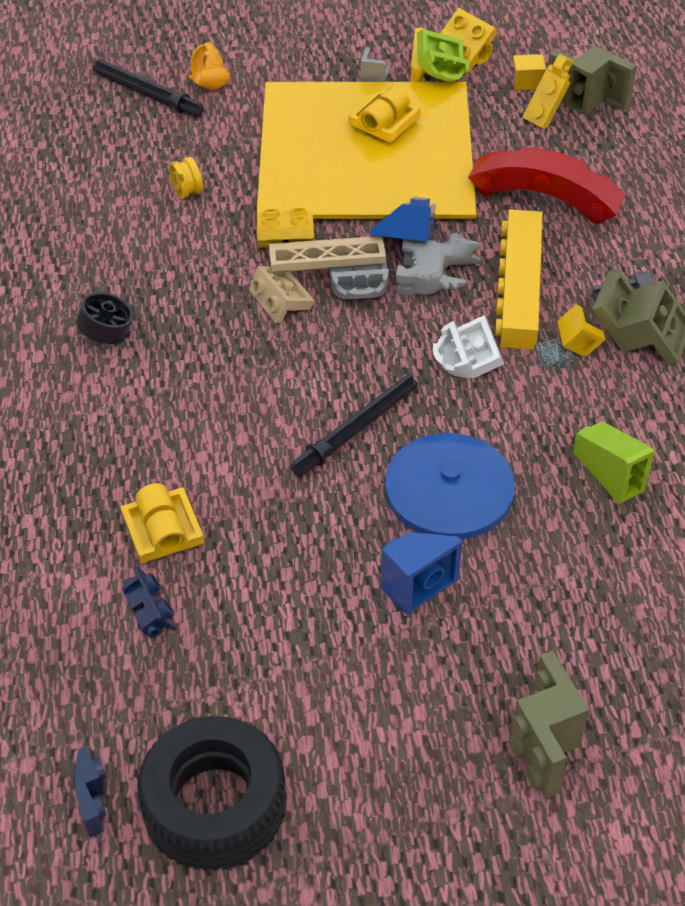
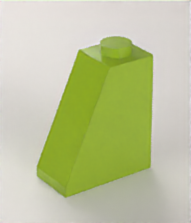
[573,421,654,504]

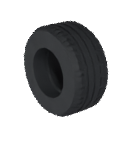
[137,715,286,871]

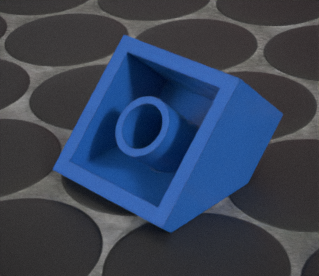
[370,197,436,242]
[381,532,462,615]

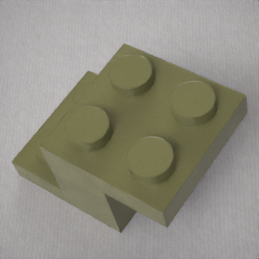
[548,45,637,115]
[592,268,685,365]
[509,650,589,798]

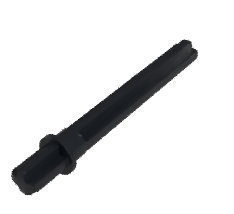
[93,60,205,118]
[289,374,418,477]

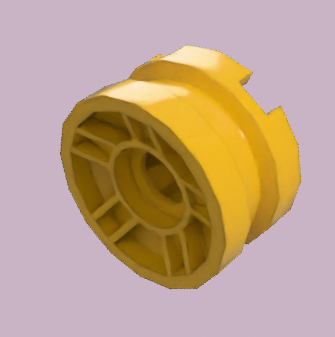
[168,157,203,199]

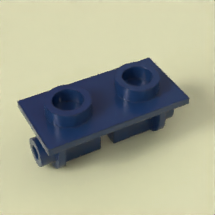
[123,566,176,638]

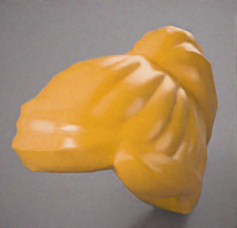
[188,42,231,90]

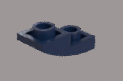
[75,747,106,837]

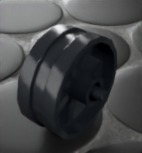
[76,292,134,344]

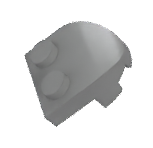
[329,253,389,299]

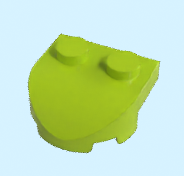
[417,29,470,82]

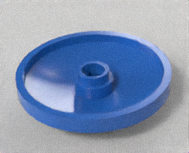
[385,433,515,540]

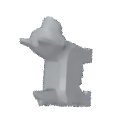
[396,233,481,295]

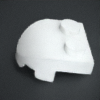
[433,315,504,378]

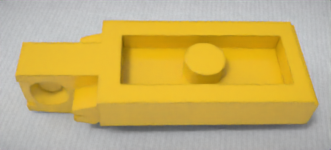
[523,54,574,129]

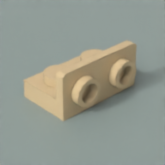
[249,266,314,323]

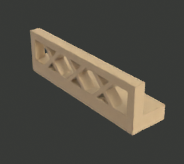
[269,236,386,272]

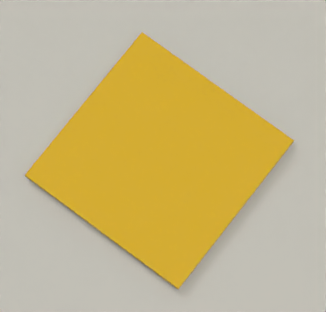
[257,82,477,219]

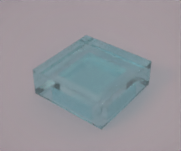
[534,337,574,371]

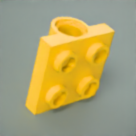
[440,7,498,72]
[348,85,421,143]
[257,207,314,248]
[120,483,205,564]

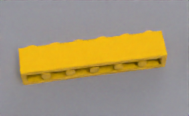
[495,209,542,350]

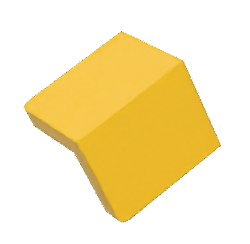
[513,54,546,90]
[557,304,606,356]

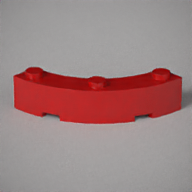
[468,147,625,224]

